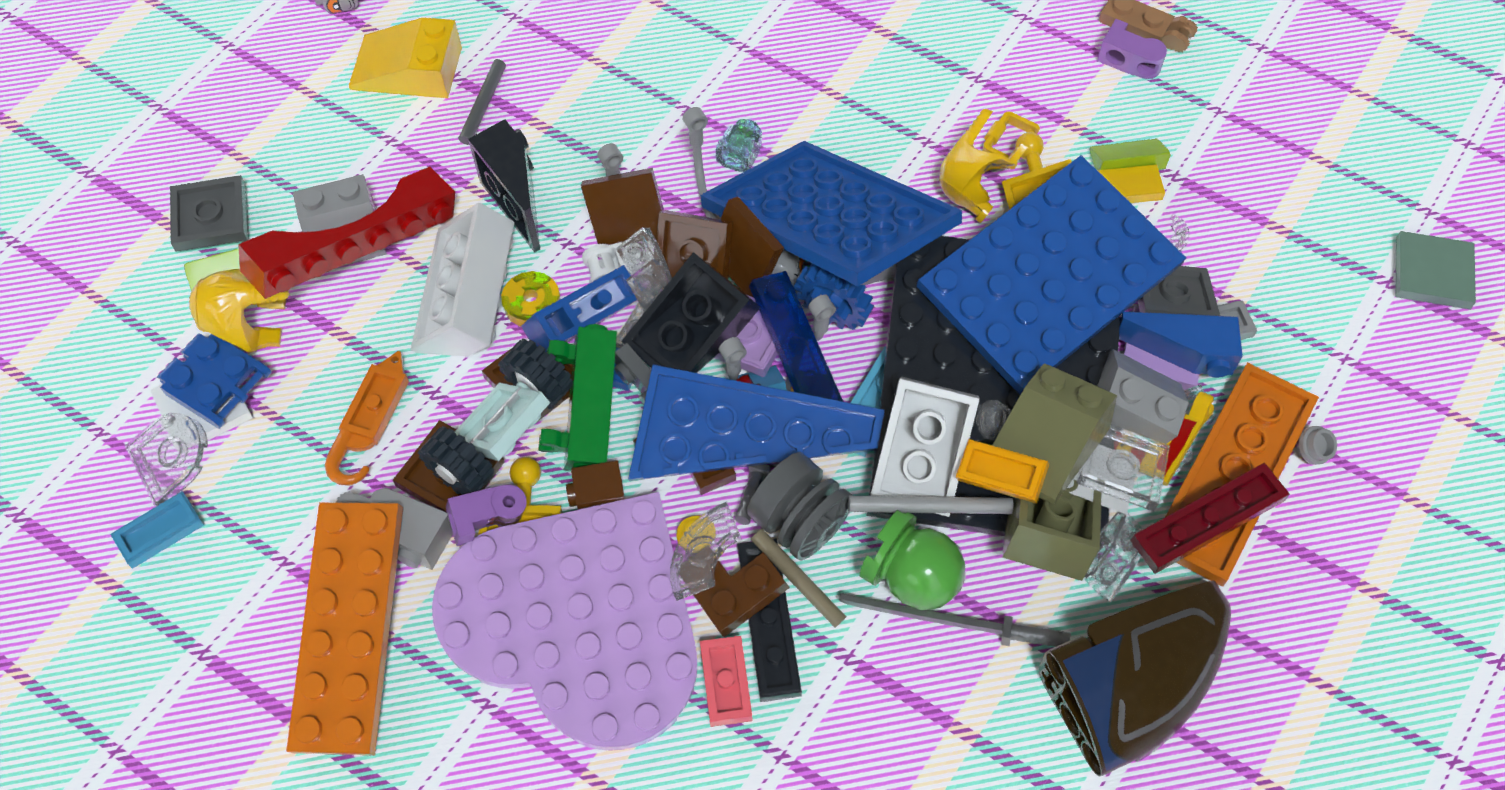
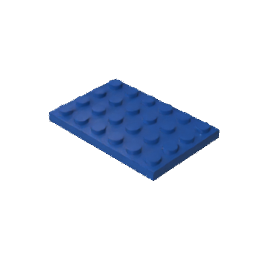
[700,141,962,287]
[916,155,1187,395]

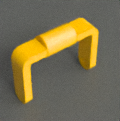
[982,111,1040,169]

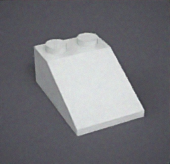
[870,377,980,517]

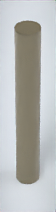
[750,528,847,628]

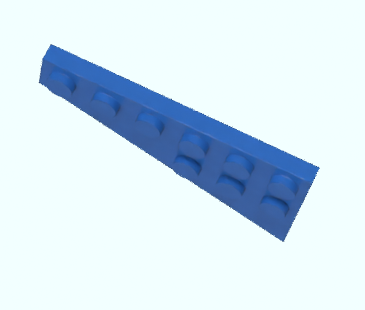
[628,365,885,481]

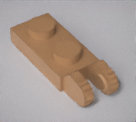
[1098,0,1198,52]

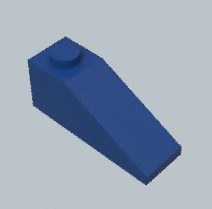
[521,265,643,353]
[1119,312,1243,378]

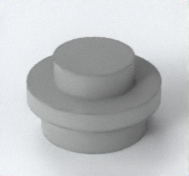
[1299,426,1337,465]

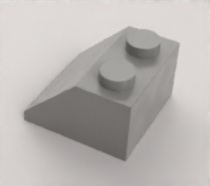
[292,174,387,267]
[1097,349,1189,451]

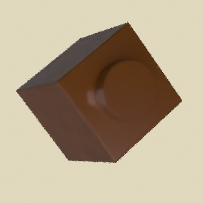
[566,460,625,510]

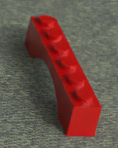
[238,166,455,299]

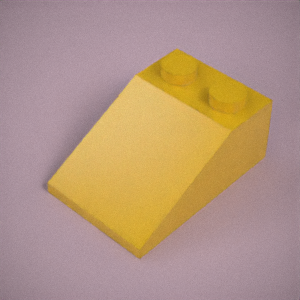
[348,17,462,99]

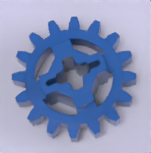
[793,264,874,330]

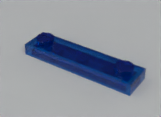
[749,271,844,402]

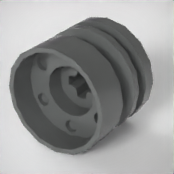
[747,452,853,561]

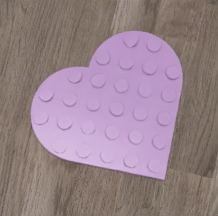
[432,492,697,751]

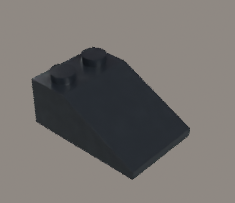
[468,119,540,253]
[621,252,761,373]

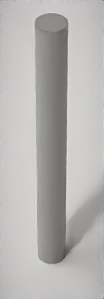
[848,496,1013,514]

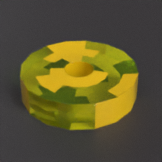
[501,271,561,327]

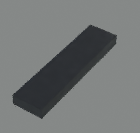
[737,538,802,702]

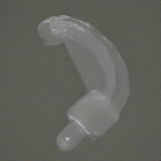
[1169,214,1190,251]

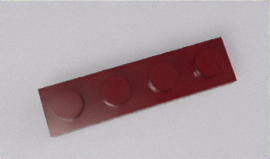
[1131,462,1290,574]

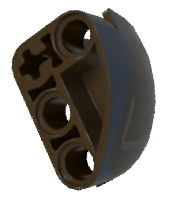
[1038,580,1231,777]

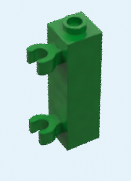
[538,324,617,471]

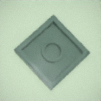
[1395,231,1476,310]

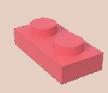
[700,636,753,727]

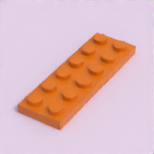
[1165,362,1319,587]
[286,502,403,756]

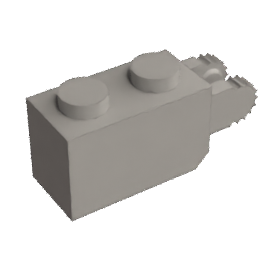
[336,487,453,570]

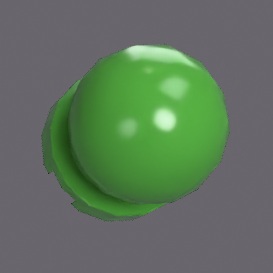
[859,510,966,610]

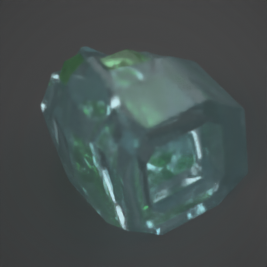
[715,118,762,172]

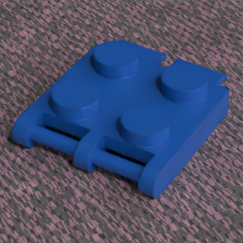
[157,333,272,429]

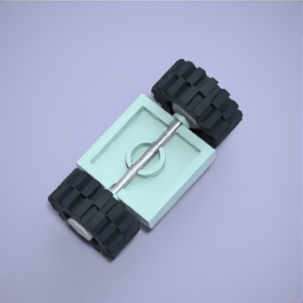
[418,339,573,495]

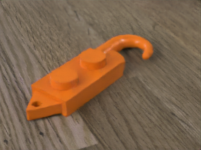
[325,351,409,486]

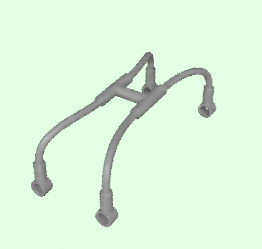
[597,107,836,381]

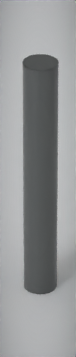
[458,59,506,145]

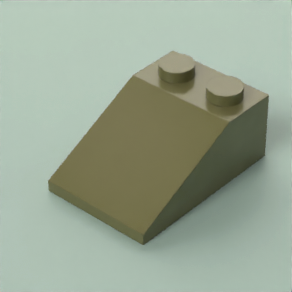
[992,363,1117,505]
[1002,480,1102,581]

